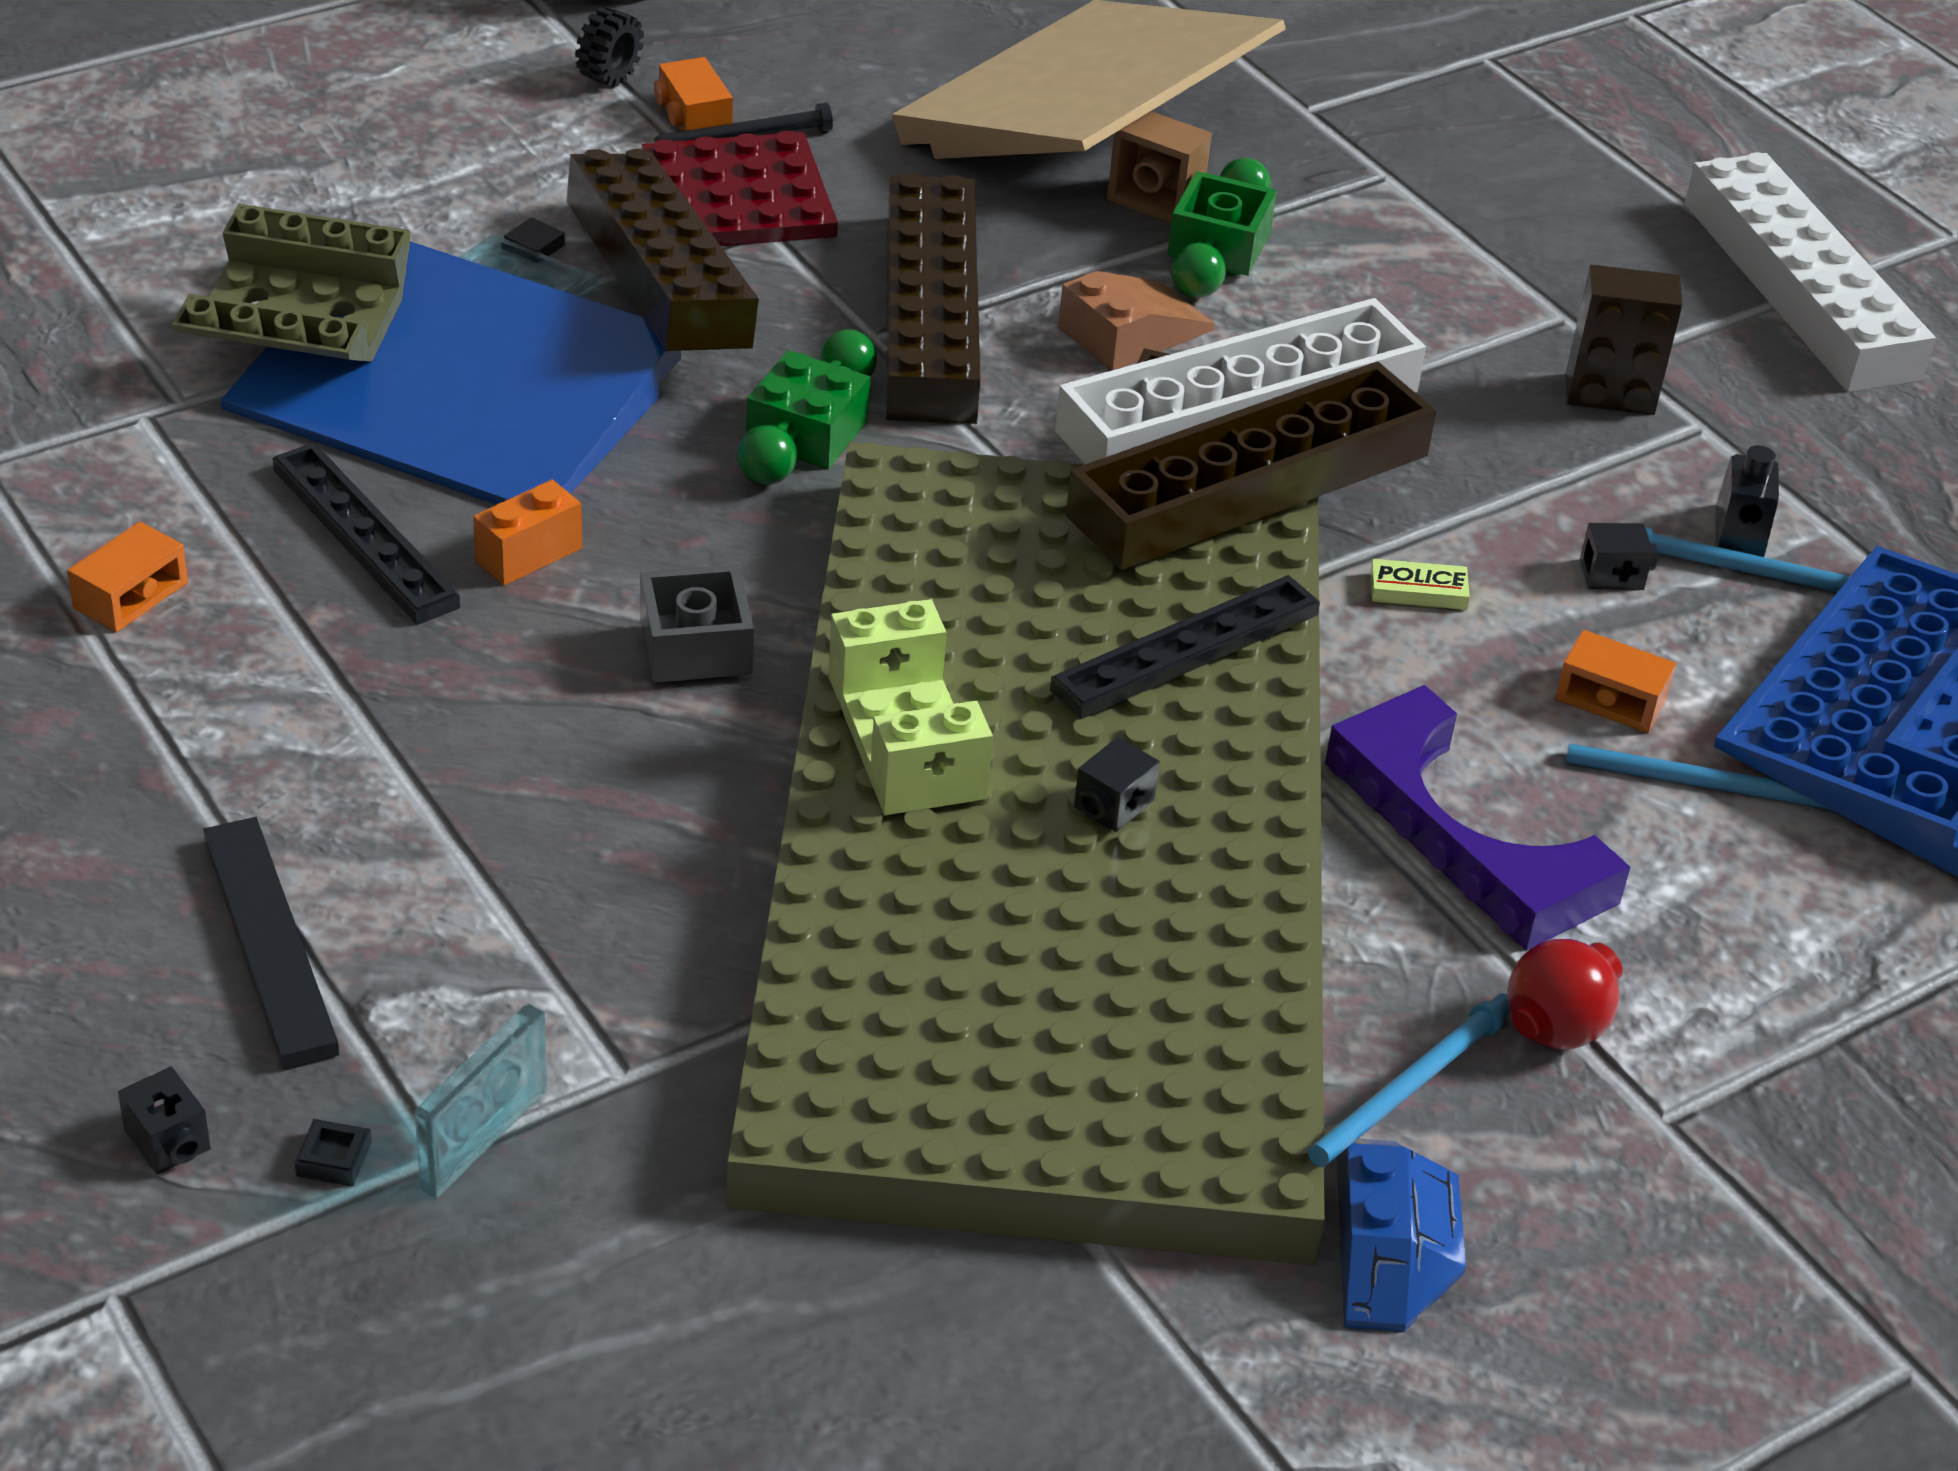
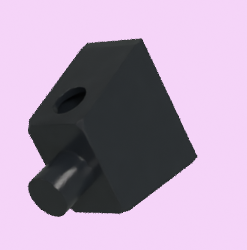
[1715,445,1779,557]

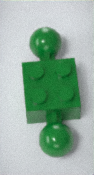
[1167,157,1277,298]
[737,329,877,485]

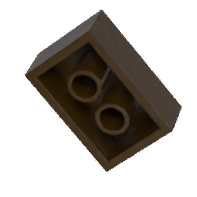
[1565,264,1682,415]

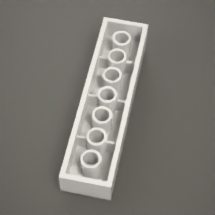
[1684,152,1936,393]
[1055,298,1426,464]

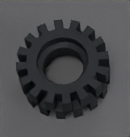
[575,6,644,87]

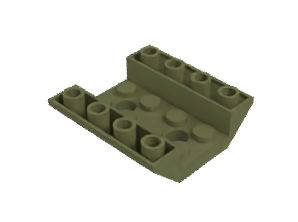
[172,203,411,362]

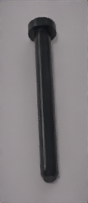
[654,102,833,143]

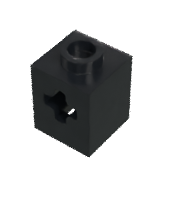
[1580,523,1657,590]
[1074,736,1160,832]
[118,1066,211,1175]

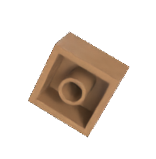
[1107,111,1212,223]

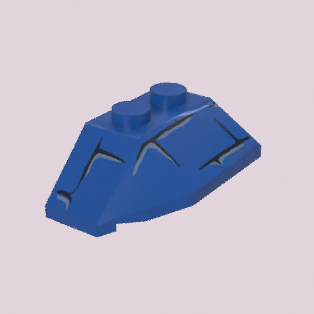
[1336,1138,1466,1332]

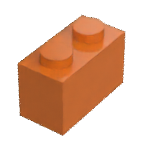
[654,57,733,131]
[473,479,582,586]
[67,521,188,633]
[1555,629,1677,733]

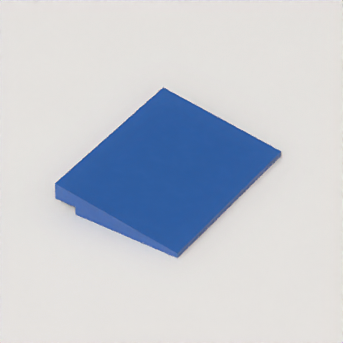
[221,241,681,505]
[1714,546,1958,877]

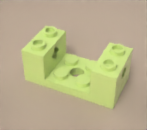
[828,599,993,816]

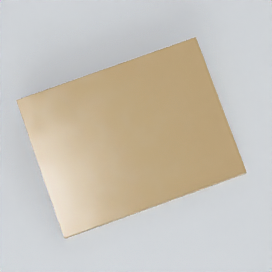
[892,0,1286,159]

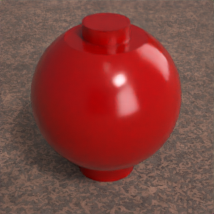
[1507,939,1623,1050]

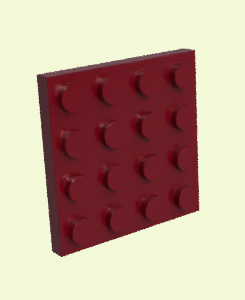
[641,131,838,246]

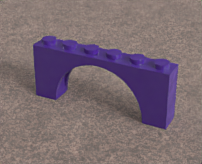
[1325,685,1631,951]

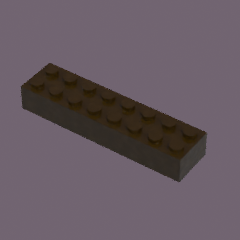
[566,149,759,351]
[886,173,981,424]
[1066,361,1437,570]

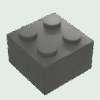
[640,564,754,683]

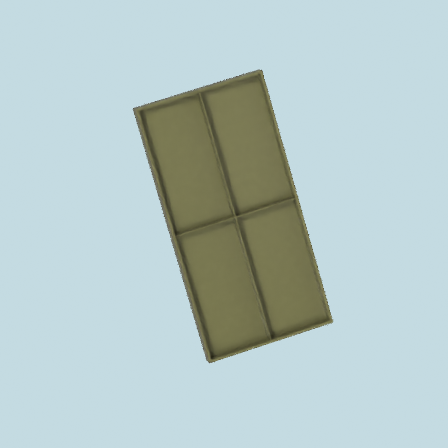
[726,442,1325,1266]

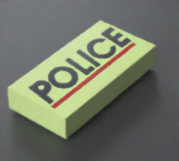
[1370,559,1470,610]

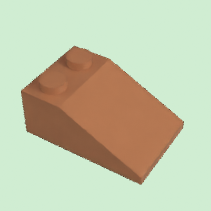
[1058,271,1215,370]

